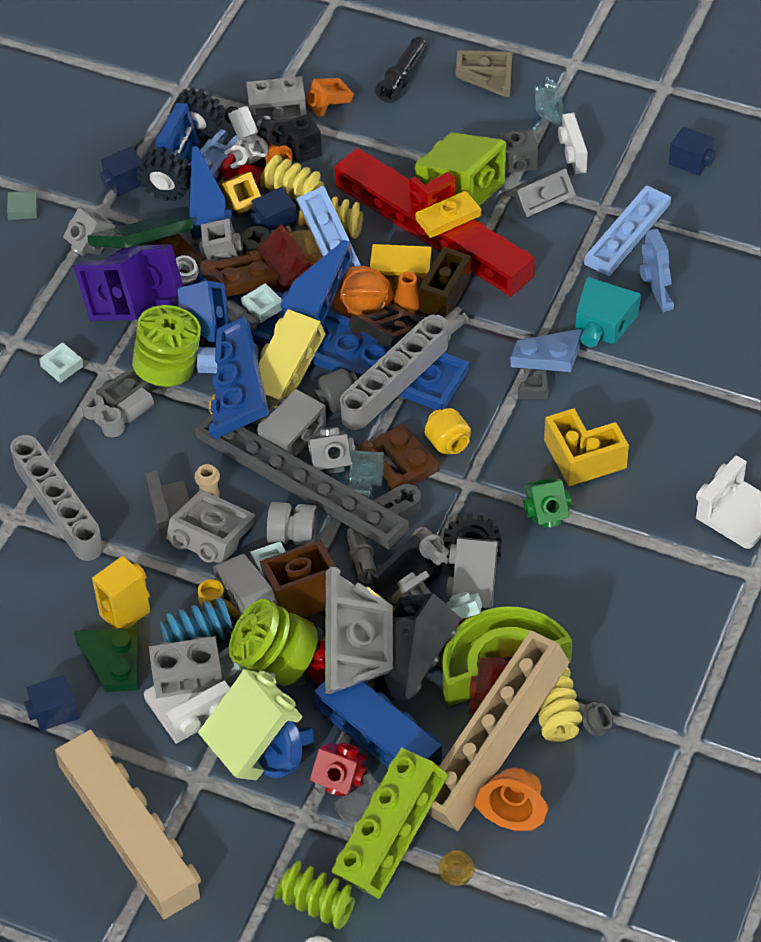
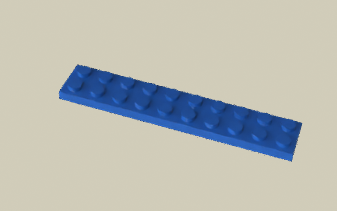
[174,268,469,410]

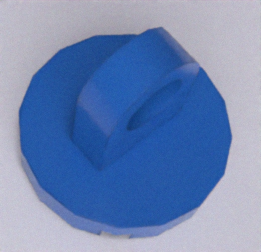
[257,721,315,779]

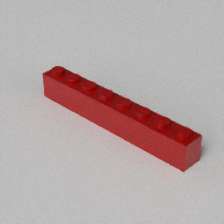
[334,148,535,297]

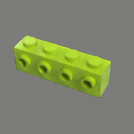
[331,747,448,899]

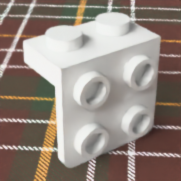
[696,456,761,549]
[144,680,230,744]

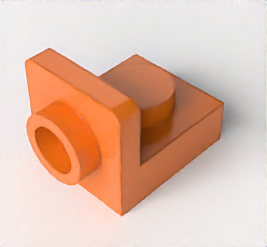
[305,78,354,117]

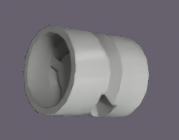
[267,502,318,546]

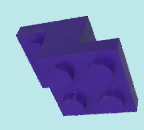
[73,244,184,321]

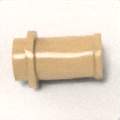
[194,464,220,497]

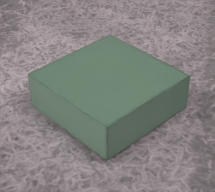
[7,191,38,220]

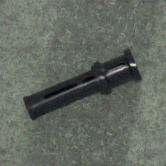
[375,37,428,103]
[224,106,290,147]

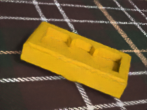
[416,191,481,238]

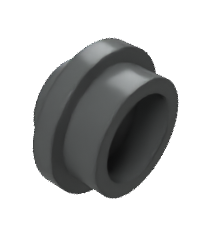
[582,702,613,737]

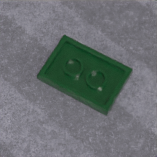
[87,217,193,248]

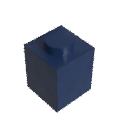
[669,126,716,176]
[100,146,142,197]
[250,187,297,232]
[24,675,79,732]

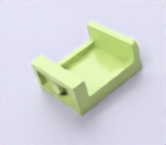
[198,669,302,781]

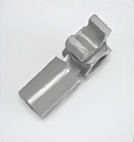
[224,106,268,169]
[81,387,154,437]

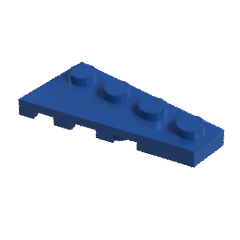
[209,316,269,440]

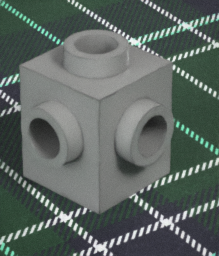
[63,207,115,256]
[199,218,244,261]
[307,427,356,474]

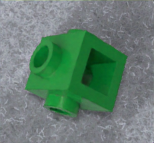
[523,477,572,528]

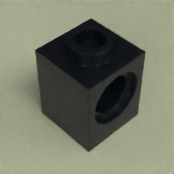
[285,113,322,163]

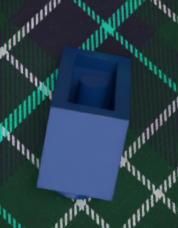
[177,281,229,343]

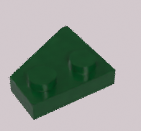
[74,627,139,692]

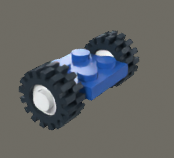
[137,87,225,201]

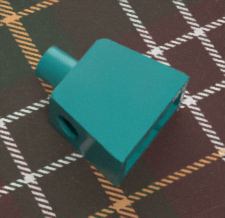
[575,277,641,348]

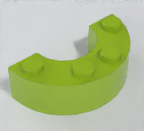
[443,606,572,707]

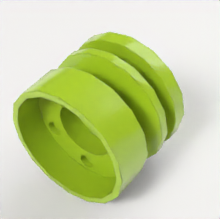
[132,305,201,387]
[229,598,318,686]

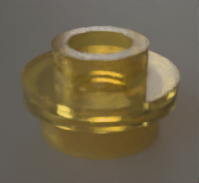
[439,850,474,886]

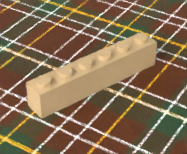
[428,630,570,831]
[55,729,201,920]

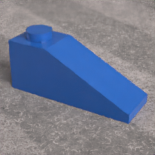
[189,147,232,238]
[281,240,353,325]

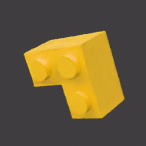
[544,408,629,487]

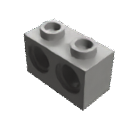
[149,636,222,698]

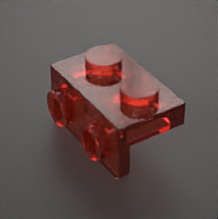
[256,224,313,293]
[469,657,510,715]

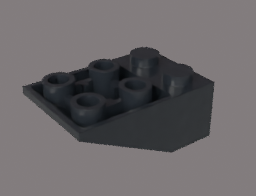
[374,593,462,700]

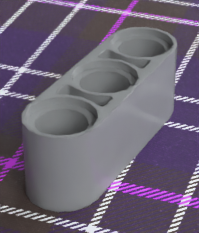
[213,553,278,615]

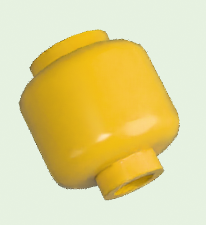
[425,408,471,454]

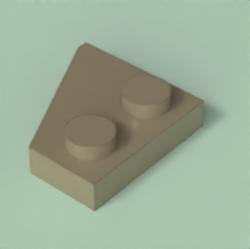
[456,50,512,97]

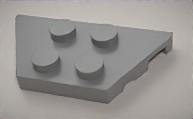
[325,567,393,694]

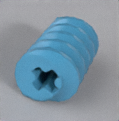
[159,597,233,643]

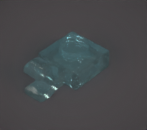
[534,76,564,125]
[349,451,385,500]

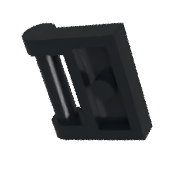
[349,304,422,348]

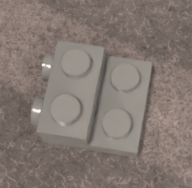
[166,490,256,563]

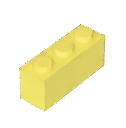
[259,309,326,408]

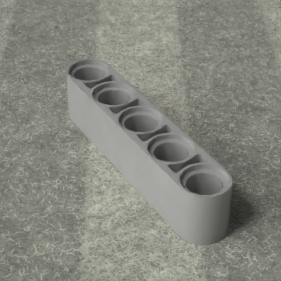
[340,315,448,430]
[10,435,103,561]

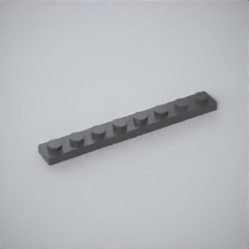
[195,414,409,549]

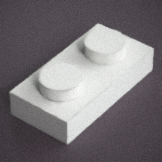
[558,113,588,174]

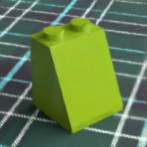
[415,132,506,206]

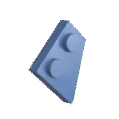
[640,229,674,312]
[510,329,582,372]

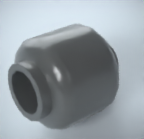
[314,368,358,413]

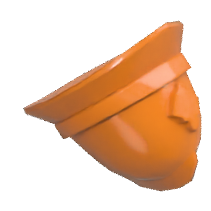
[332,266,395,318]
[474,767,549,831]

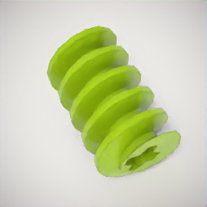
[275,860,355,930]

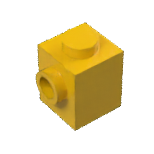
[218,172,261,214]

